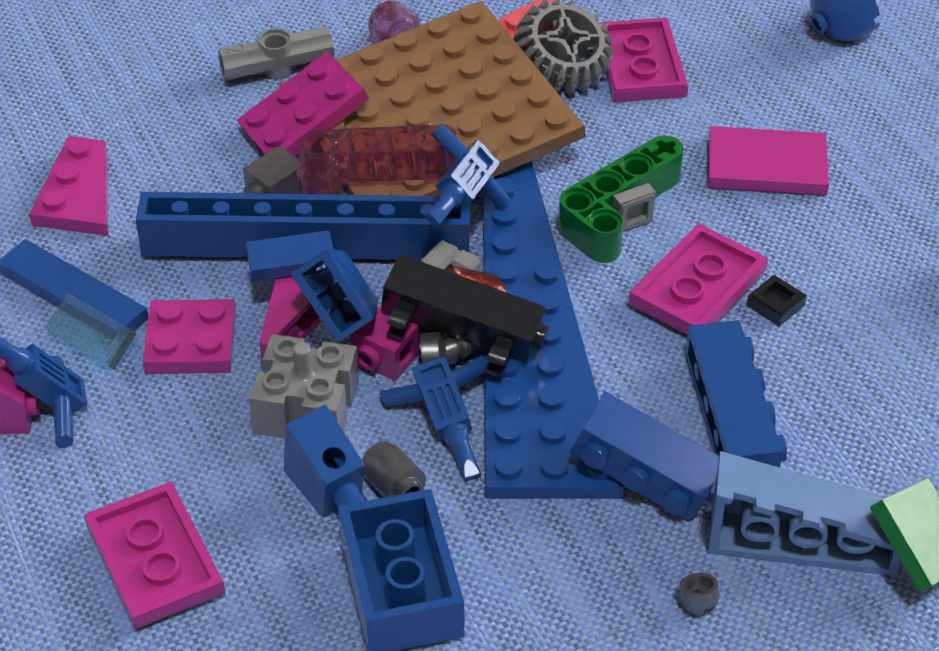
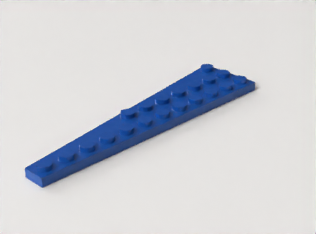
[484,161,624,499]

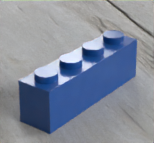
[685,320,787,468]

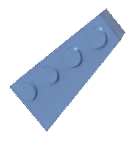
[708,451,901,576]

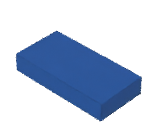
[246,230,333,281]

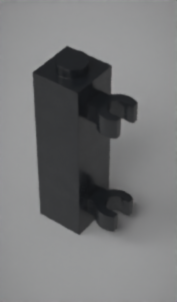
[381,253,549,378]

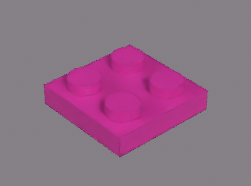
[143,299,236,374]

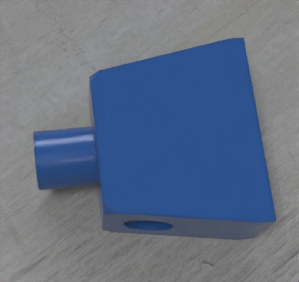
[290,249,379,343]
[284,404,367,517]

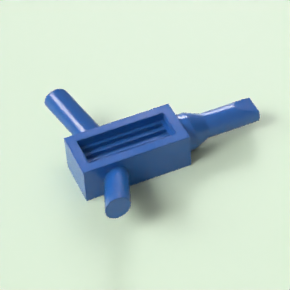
[425,123,510,228]
[0,336,87,448]
[379,355,487,482]

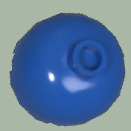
[810,0,880,43]

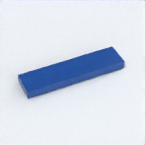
[0,239,148,343]

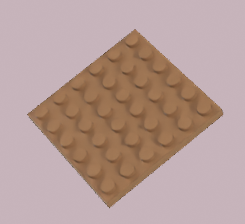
[280,1,586,196]

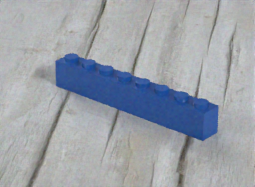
[136,192,470,260]

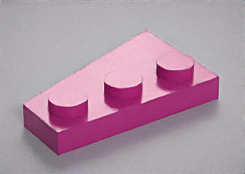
[29,136,109,236]

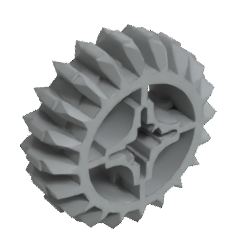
[513,0,614,95]

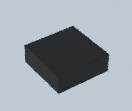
[746,275,807,327]

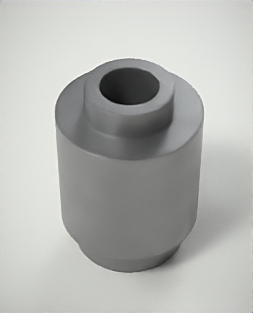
[362,441,426,498]

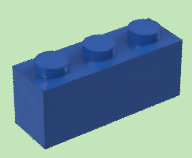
[569,391,719,522]

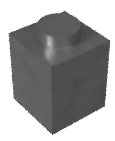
[243,146,308,194]

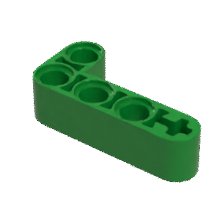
[558,136,684,263]

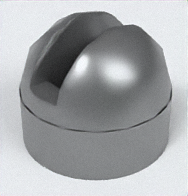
[679,573,719,615]

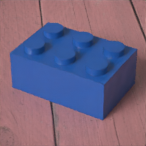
[338,489,465,651]

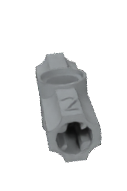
[218,26,334,81]

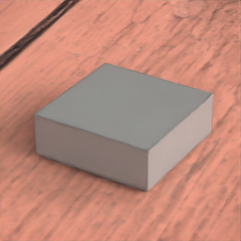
[612,183,656,232]

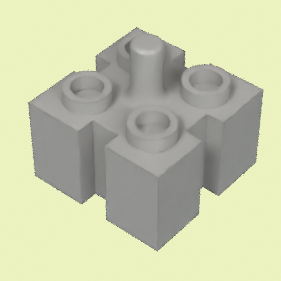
[249,334,359,439]

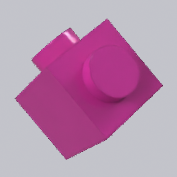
[350,306,419,382]

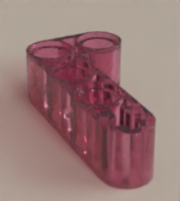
[296,125,457,195]

